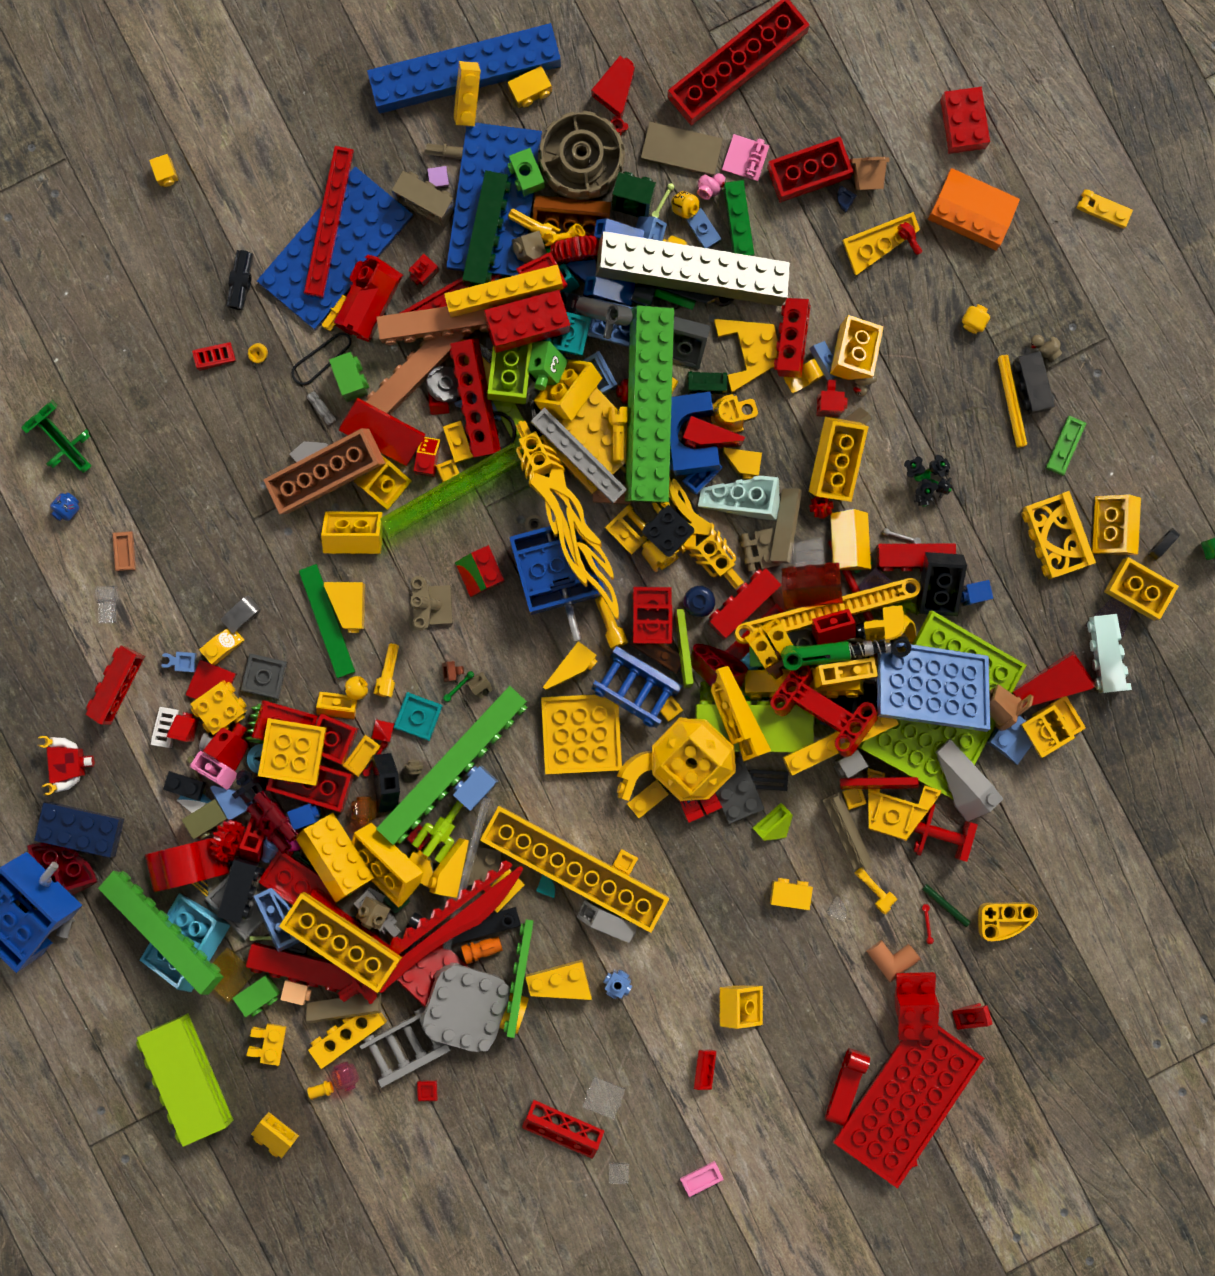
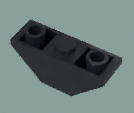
[372,753,400,813]

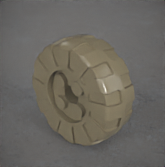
[538,111,625,200]

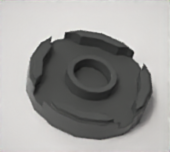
[426,366,460,402]

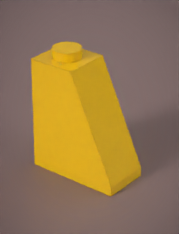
[324,582,365,633]

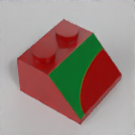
[455,545,505,597]

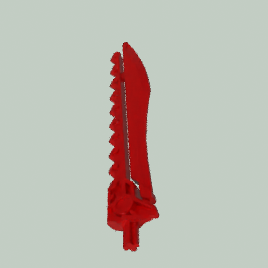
[337,860,523,1004]

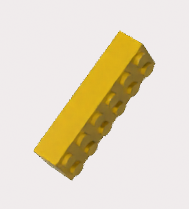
[279,892,402,993]

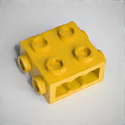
[190,680,247,735]

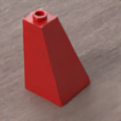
[1013,651,1095,707]

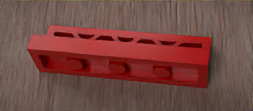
[522,1100,604,1159]

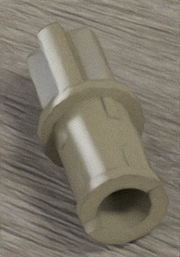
[425,143,463,160]

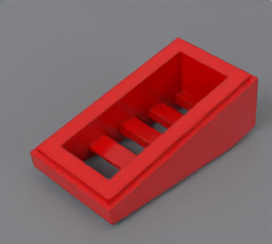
[192,342,236,371]

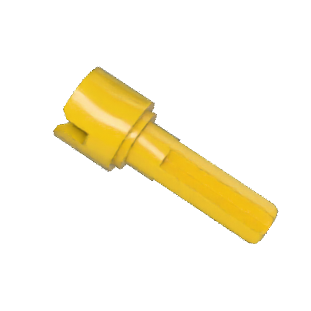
[508,209,561,246]
[609,407,628,461]
[595,596,628,649]
[373,643,399,698]

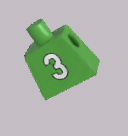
[528,341,568,391]

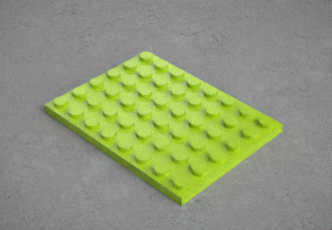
[858,611,1027,800]

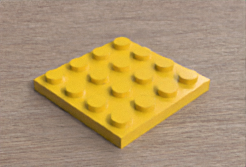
[541,387,627,494]
[541,695,622,774]

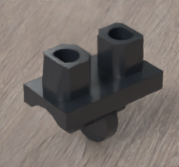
[232,770,267,804]

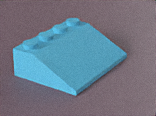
[140,893,231,992]

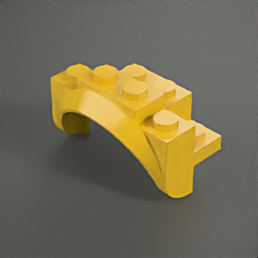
[864,605,916,669]

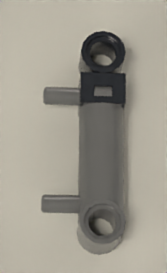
[560,291,633,339]

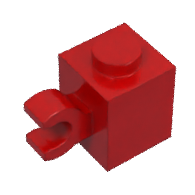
[408,254,439,287]

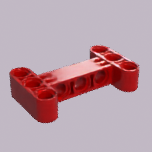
[770,666,878,757]

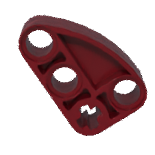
[690,644,748,688]

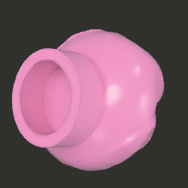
[697,173,726,200]

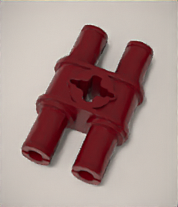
[247,791,299,854]

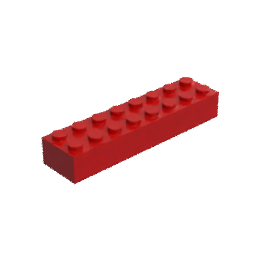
[667,0,810,126]

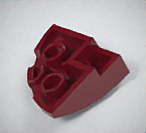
[27,843,98,895]

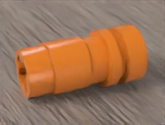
[461,936,503,964]

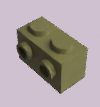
[182,799,228,840]

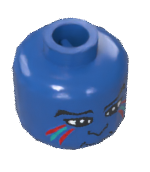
[50,492,79,521]

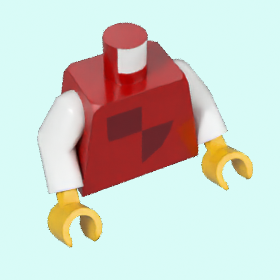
[38,736,95,796]

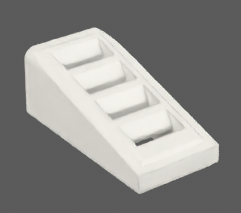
[151,707,179,748]

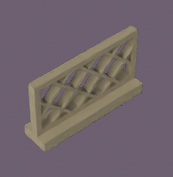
[822,792,872,870]

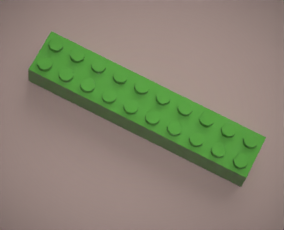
[625,306,674,503]
[376,686,528,845]

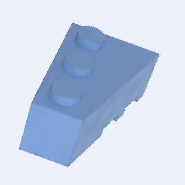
[253,888,301,952]

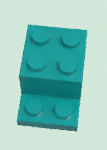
[537,312,591,356]

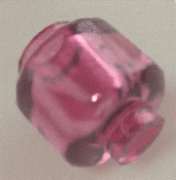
[331,1061,360,1092]

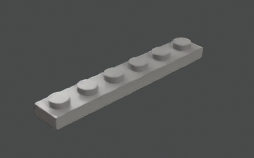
[531,407,627,503]

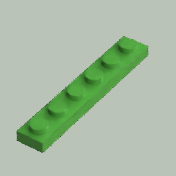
[504,919,534,1038]

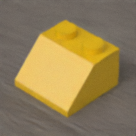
[353,456,412,510]
[719,986,763,1029]
[251,1112,299,1158]

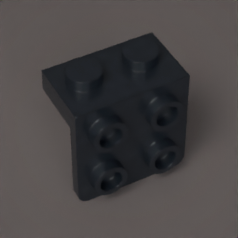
[642,505,694,557]

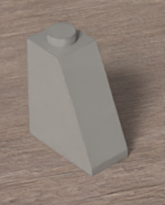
[577,900,637,943]

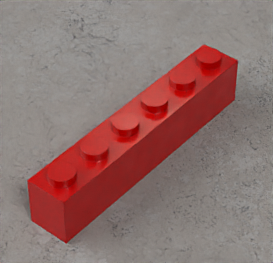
[246,942,360,996]

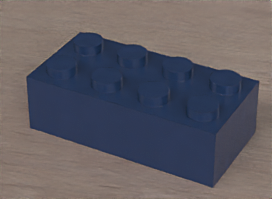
[34,802,124,857]

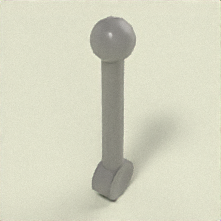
[883,528,921,544]

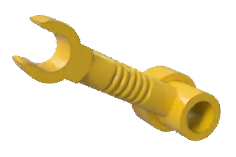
[541,223,585,246]
[854,868,898,915]

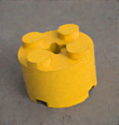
[641,540,686,572]

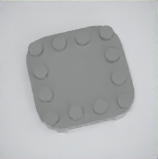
[420,963,510,1052]

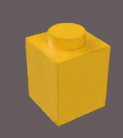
[149,154,178,187]

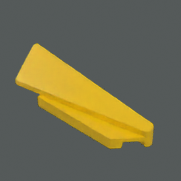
[711,666,771,761]

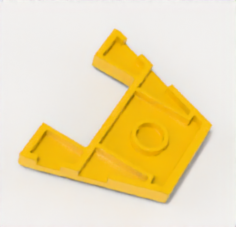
[714,319,779,393]
[868,768,941,841]

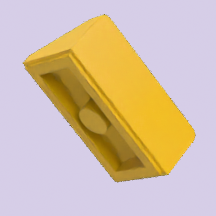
[316,692,357,719]

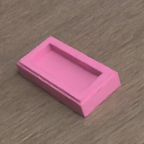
[680,1161,724,1197]

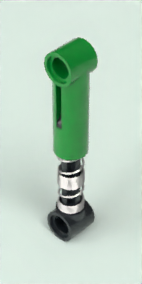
[781,633,911,670]

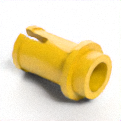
[307,1081,334,1100]

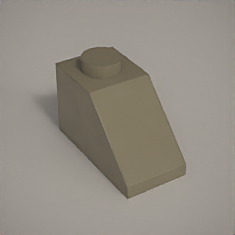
[511,231,547,264]

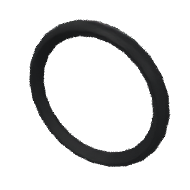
[479,411,517,451]

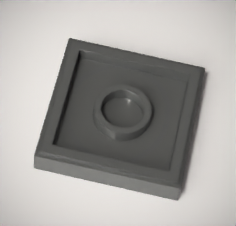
[241,653,288,699]

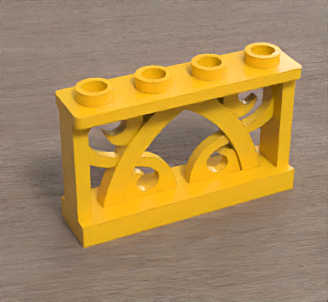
[1022,491,1096,580]

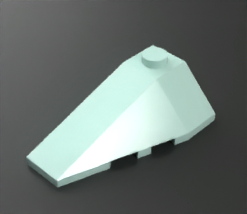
[698,476,780,521]

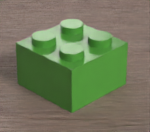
[329,352,370,402]

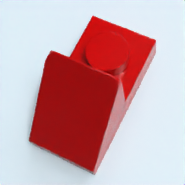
[952,1003,993,1030]

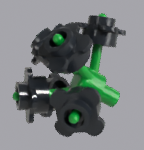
[904,455,952,507]

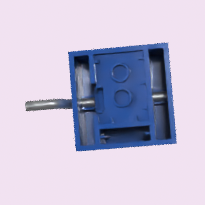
[509,517,605,641]
[0,852,82,973]

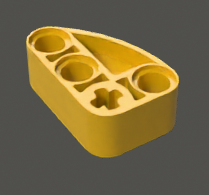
[978,902,1038,941]

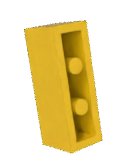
[453,61,481,126]

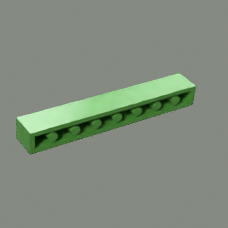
[98,871,224,995]

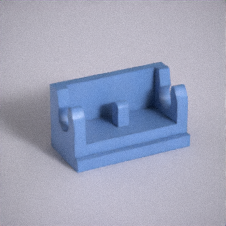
[583,351,617,395]

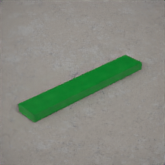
[299,564,356,678]

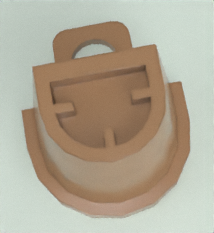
[849,157,889,190]
[989,684,1034,731]

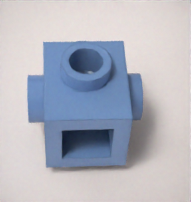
[603,969,632,999]

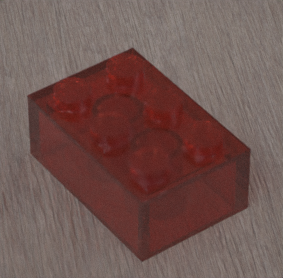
[782,562,843,609]

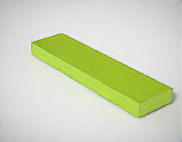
[674,609,694,688]

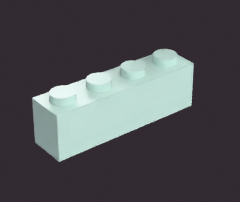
[1087,614,1132,693]

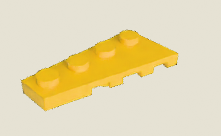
[842,212,920,276]

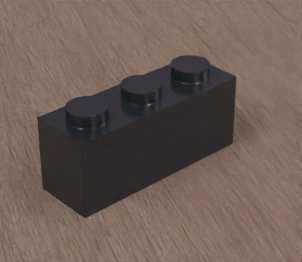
[1013,351,1055,415]

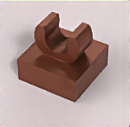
[442,661,464,682]

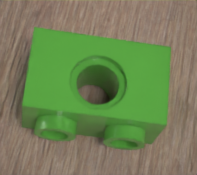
[507,148,545,196]

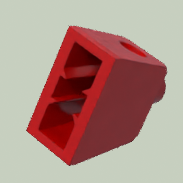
[203,723,249,771]

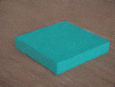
[394,692,443,741]

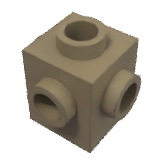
[356,896,390,930]

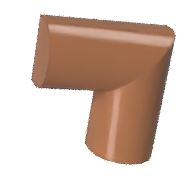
[866,940,921,983]

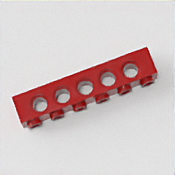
[450,339,501,458]

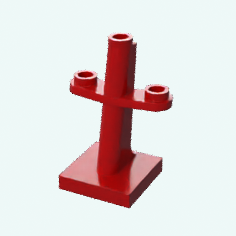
[913,804,978,862]

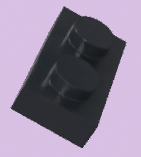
[163,771,206,801]

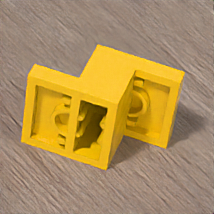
[1020,696,1086,758]

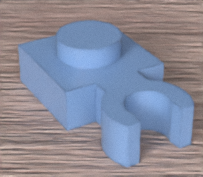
[161,652,197,672]

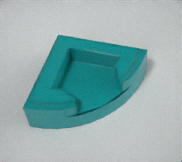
[536,874,555,898]

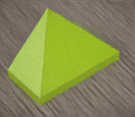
[753,803,793,841]

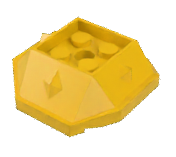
[652,717,736,801]

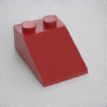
[681,416,745,449]

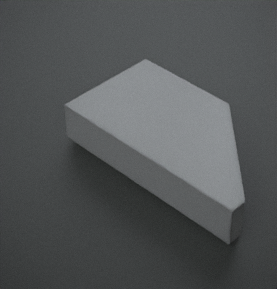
[290,442,329,462]

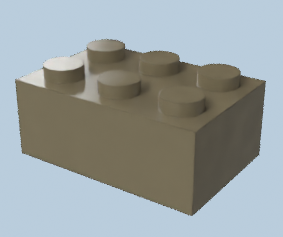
[392,171,455,228]

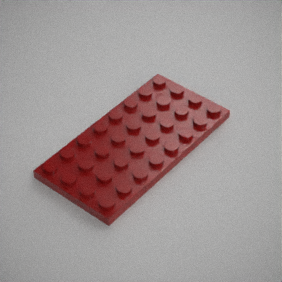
[833,1025,984,1189]

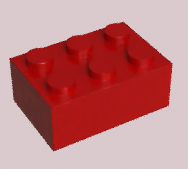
[940,86,990,154]

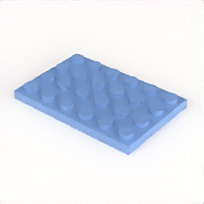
[877,640,990,732]

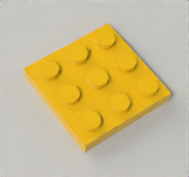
[258,718,326,786]

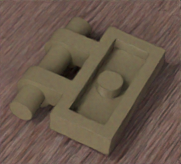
[740,528,780,572]

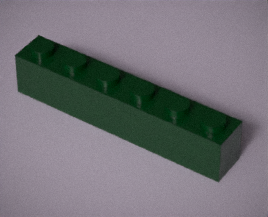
[462,170,511,287]

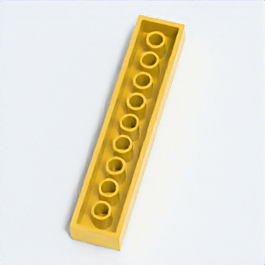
[480,805,670,933]

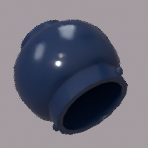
[683,586,715,618]

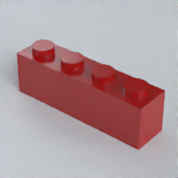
[877,543,956,572]

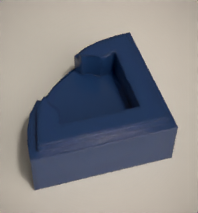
[837,186,857,213]

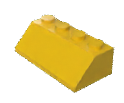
[352,822,423,908]

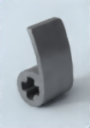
[221,595,261,634]

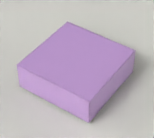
[428,166,449,188]

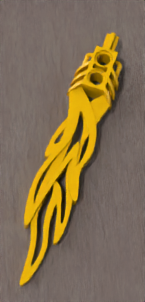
[515,421,619,619]
[620,463,744,590]

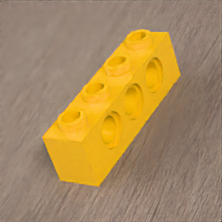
[308,1013,387,1069]

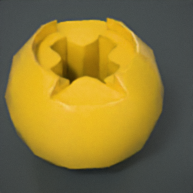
[345,676,368,700]

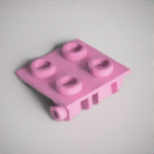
[722,134,769,181]

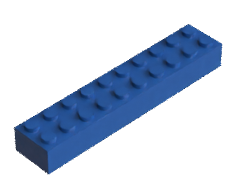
[367,23,561,114]

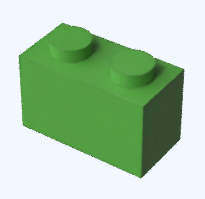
[232,974,281,1017]

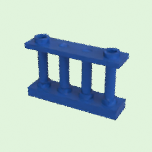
[591,646,682,728]

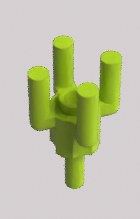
[412,800,463,863]

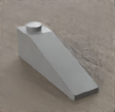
[935,739,1003,822]

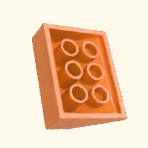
[927,168,1020,250]

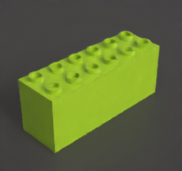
[695,701,814,752]
[136,1013,233,1147]

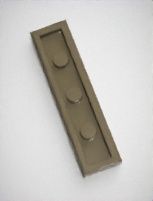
[770,488,802,563]
[306,992,381,1023]

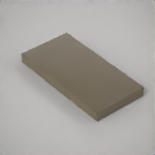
[641,122,723,177]

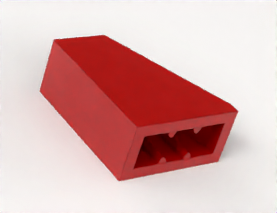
[591,56,635,119]

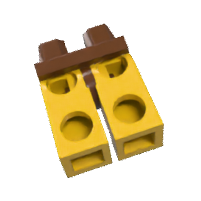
[745,618,797,679]

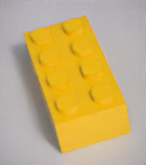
[809,417,869,502]
[296,813,374,902]

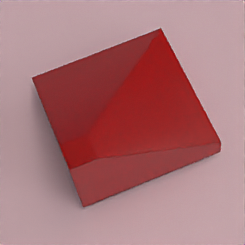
[372,720,395,742]

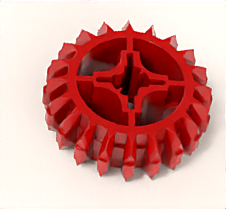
[550,235,599,265]

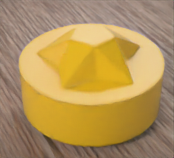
[248,343,268,363]

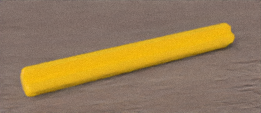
[998,355,1027,448]

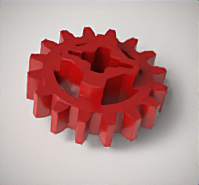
[210,819,245,862]

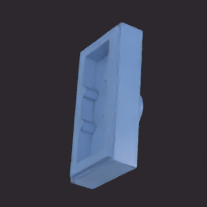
[685,208,721,249]
[809,341,837,381]

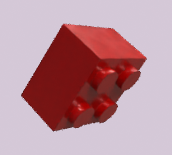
[316,714,359,764]

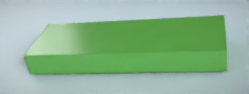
[1045,416,1086,476]

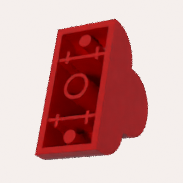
[145,837,230,892]

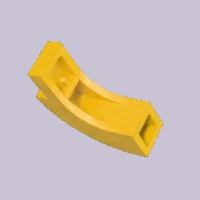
[617,751,652,801]

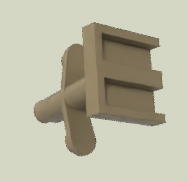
[410,576,453,631]

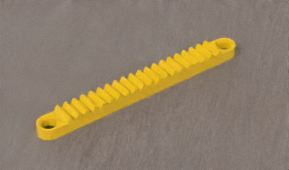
[734,578,921,644]

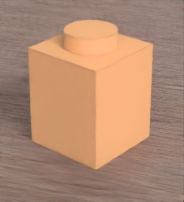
[280,979,312,1005]

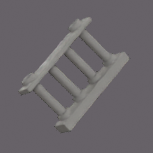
[360,1006,452,1088]

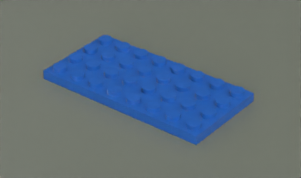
[447,123,542,277]
[257,167,413,331]

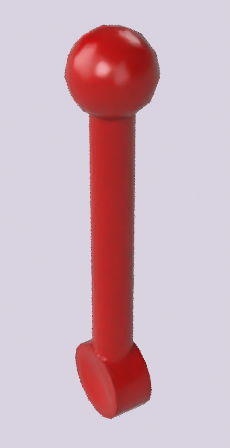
[363,741,388,776]
[922,904,934,945]

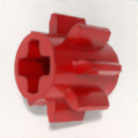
[809,496,834,519]

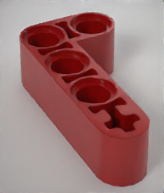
[825,1048,870,1126]

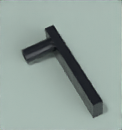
[445,907,521,946]

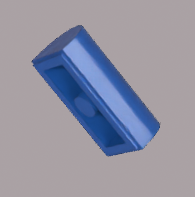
[682,465,723,495]

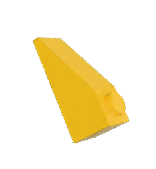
[812,657,878,689]
[428,838,469,898]

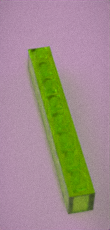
[380,443,521,537]

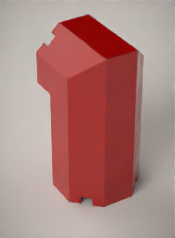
[334,255,403,342]

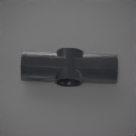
[226,250,254,310]

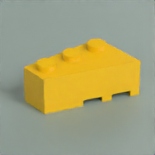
[526,960,592,1000]

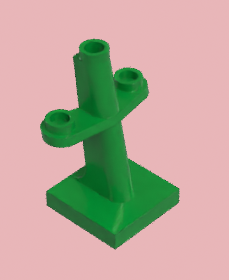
[21,399,92,473]

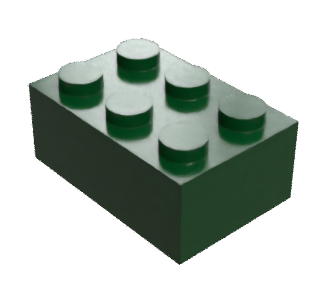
[612,172,656,217]

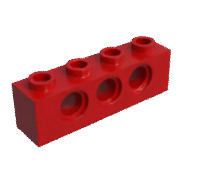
[774,298,811,378]

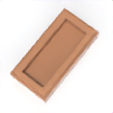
[112,531,136,571]

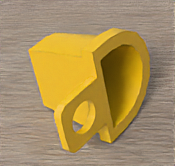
[710,394,758,433]

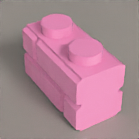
[190,751,237,790]

